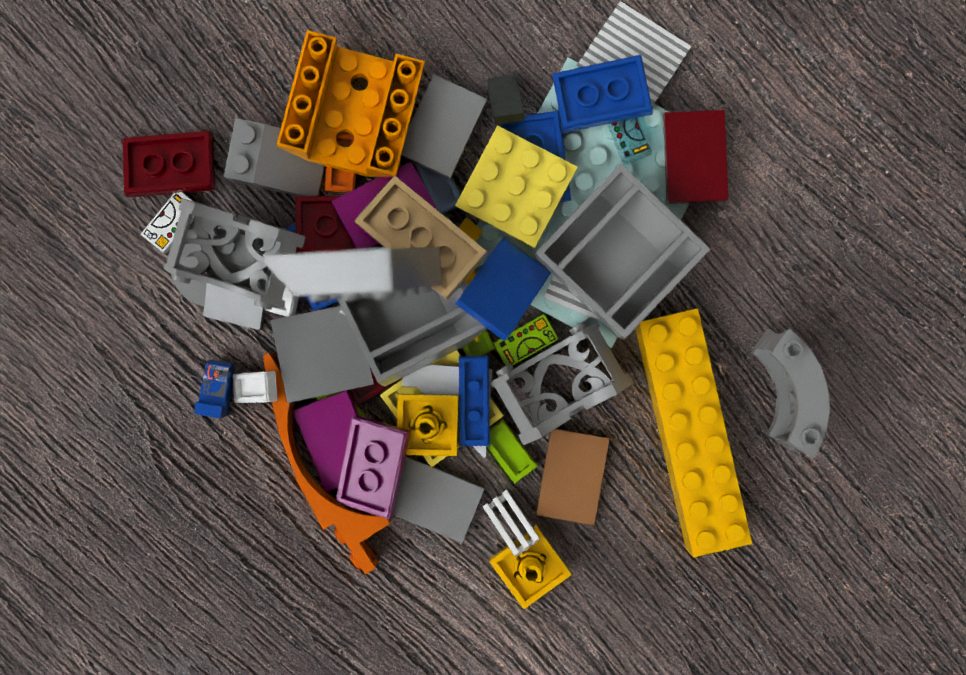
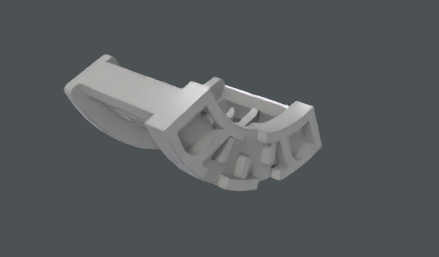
[163,198,306,310]
[489,321,634,445]
[751,329,830,458]

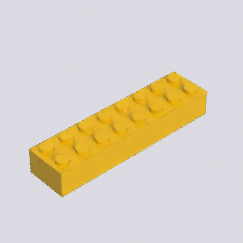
[635,308,752,558]

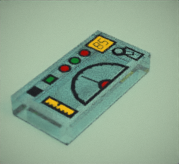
[607,118,652,165]

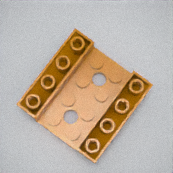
[276,30,425,177]

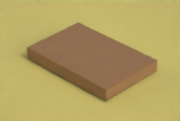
[536,428,610,525]

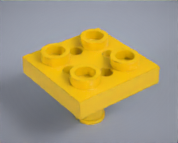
[397,394,458,456]
[489,525,572,609]

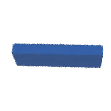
[459,355,490,446]

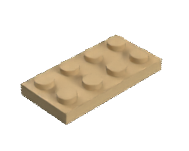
[355,176,488,300]

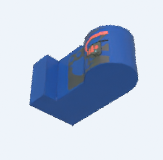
[194,359,234,418]

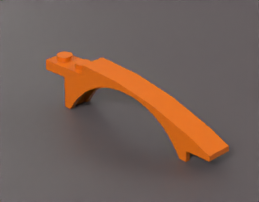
[263,352,393,575]

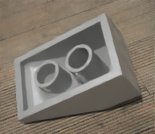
[224,118,325,196]
[203,228,272,330]

